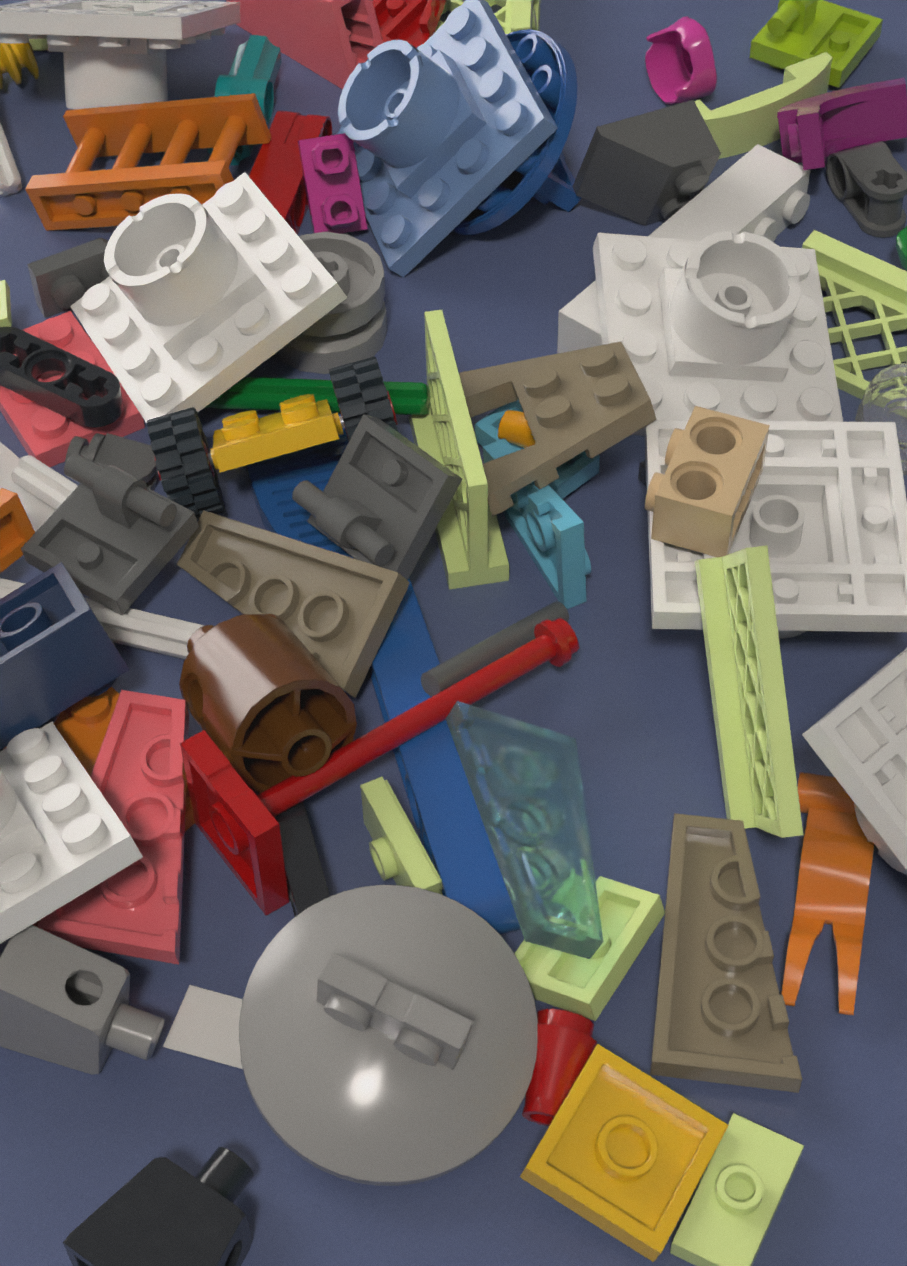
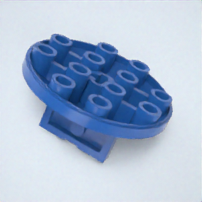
[452,29,582,235]

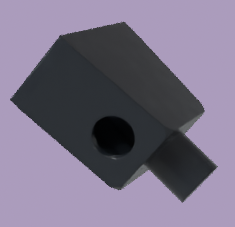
[63,1147,254,1266]

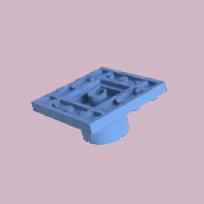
[335,0,558,278]

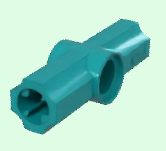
[207,35,282,166]

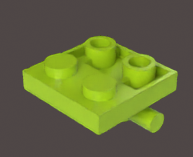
[749,0,883,88]

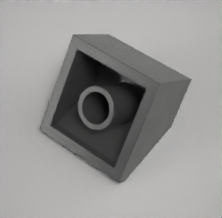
[572,100,721,226]

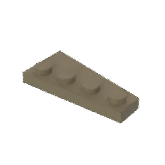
[650,813,802,1093]

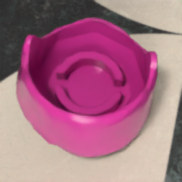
[645,16,717,105]

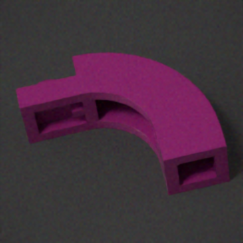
[777,78,907,170]

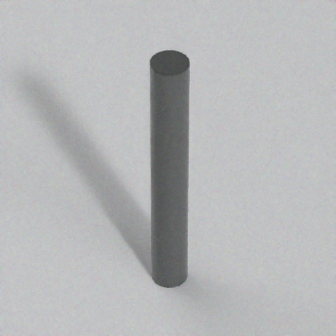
[421,601,569,696]

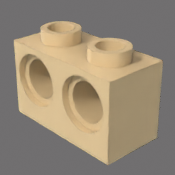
[645,406,770,557]

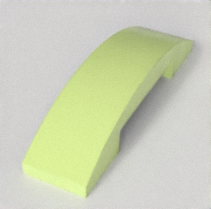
[694,52,833,159]

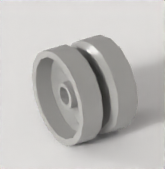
[275,232,388,374]

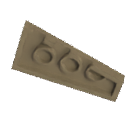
[177,510,410,698]

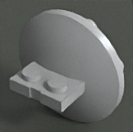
[239,885,538,1186]

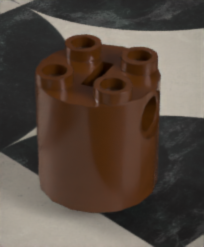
[179,614,357,793]

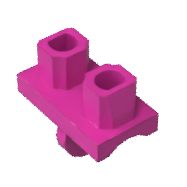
[298,133,367,234]

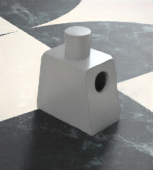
[0,925,164,1075]

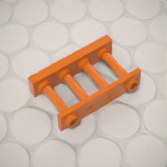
[25,93,271,231]

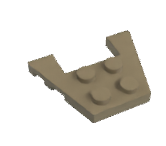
[459,341,657,516]

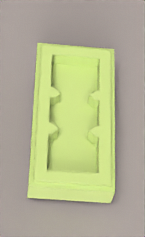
[360,777,442,895]
[670,1113,804,1266]

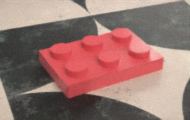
[0,311,145,467]

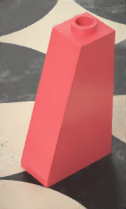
[226,0,383,90]

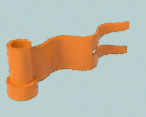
[781,772,874,1016]

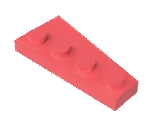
[37,690,189,965]

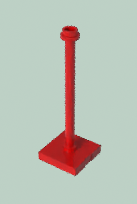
[180,618,579,916]

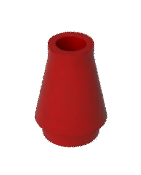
[522,1009,598,1126]

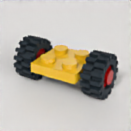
[147,356,398,519]

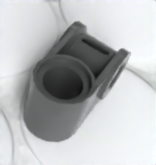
[826,141,907,237]

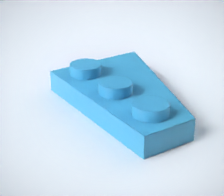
[483,438,591,609]

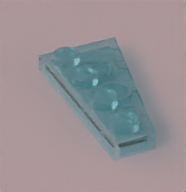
[446,701,604,959]

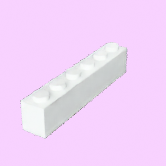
[557,144,810,353]

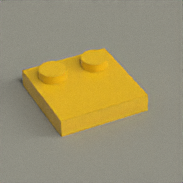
[520,1044,729,1262]

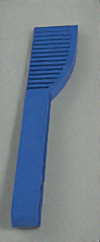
[245,412,524,934]

